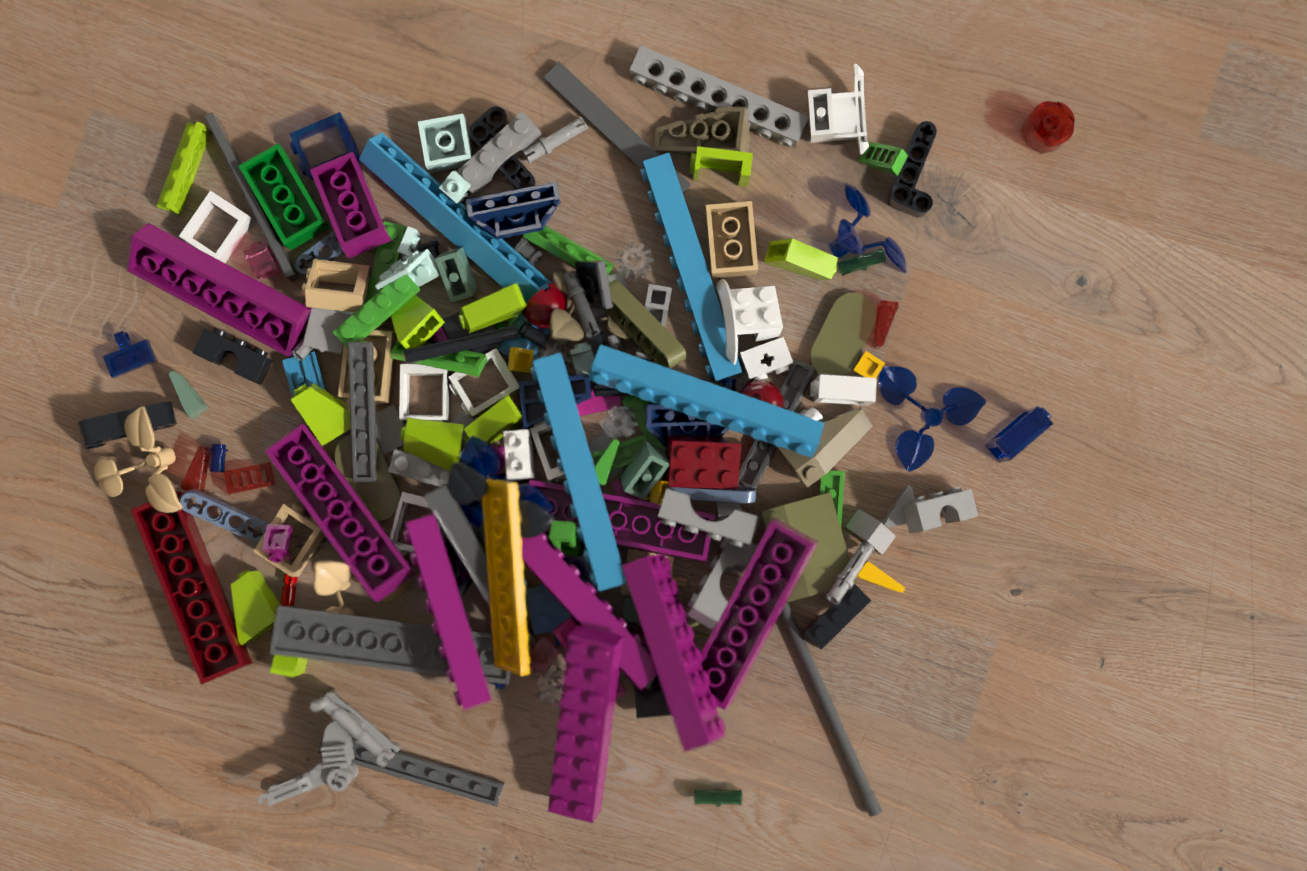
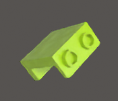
[689,146,753,187]

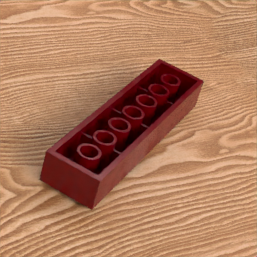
[131,491,253,685]

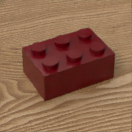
[664,435,742,489]

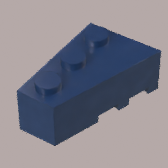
[519,374,593,429]

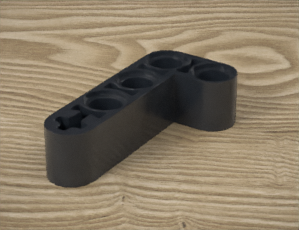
[469,106,537,190]
[887,121,937,218]
[78,402,177,449]

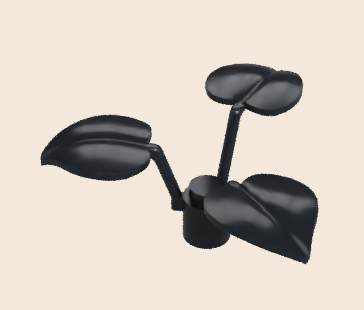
[447,462,554,551]

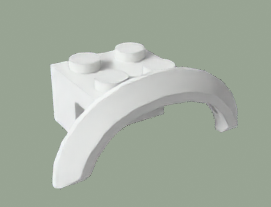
[808,64,869,155]
[714,279,783,364]

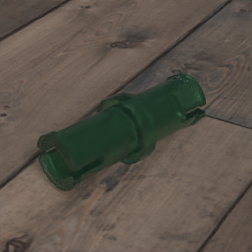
[838,248,886,276]
[694,788,742,807]

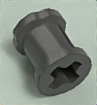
[514,238,543,266]

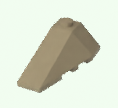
[653,107,750,155]
[777,407,873,488]

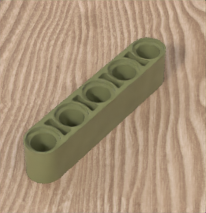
[603,280,686,369]

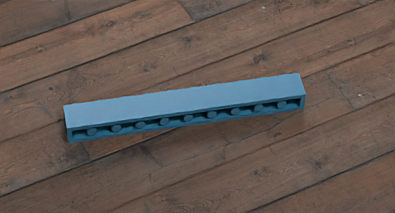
[359,133,552,304]
[640,153,742,382]
[589,345,824,458]
[531,353,627,591]

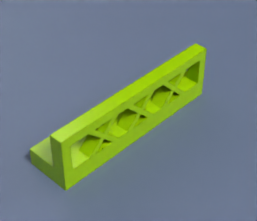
[156,121,211,216]

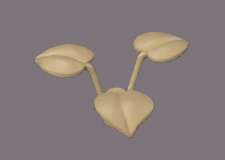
[94,406,183,513]
[314,561,411,616]

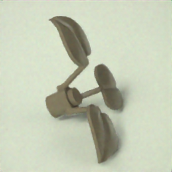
[550,269,633,346]

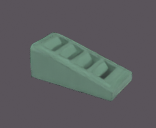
[169,371,208,419]

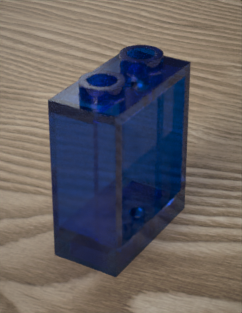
[289,112,361,181]
[985,406,1053,463]

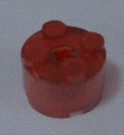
[1021,101,1075,154]

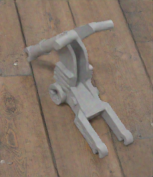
[258,689,401,807]

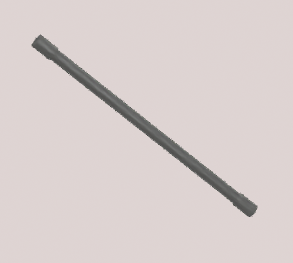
[780,602,882,817]

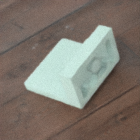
[375,249,441,290]

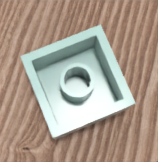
[418,114,473,173]

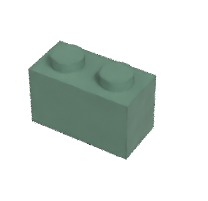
[435,247,478,302]
[620,441,670,500]

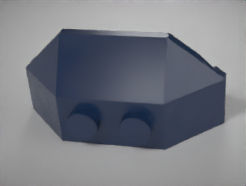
[466,182,560,239]
[645,402,729,447]

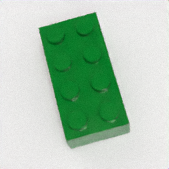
[239,143,331,250]

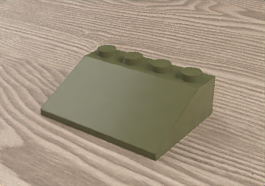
[761,492,856,602]

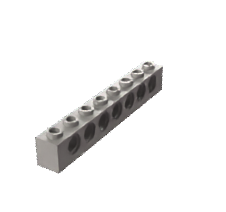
[629,45,808,148]

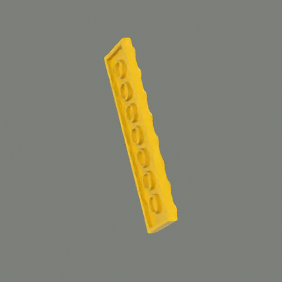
[482,479,530,676]

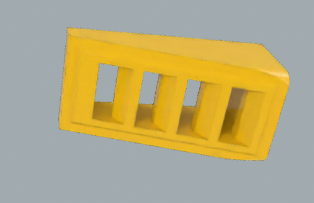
[856,561,905,593]

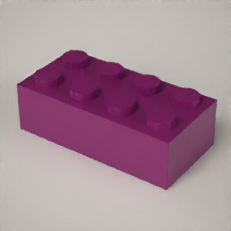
[310,152,391,258]

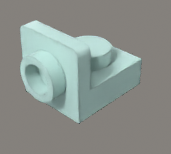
[439,171,471,203]
[397,226,421,261]
[570,342,594,375]

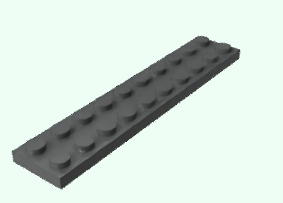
[270,606,511,684]

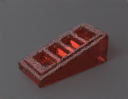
[873,300,899,349]
[180,446,211,493]
[223,462,275,495]

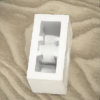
[739,337,793,381]

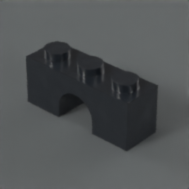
[193,328,273,385]
[802,583,872,650]

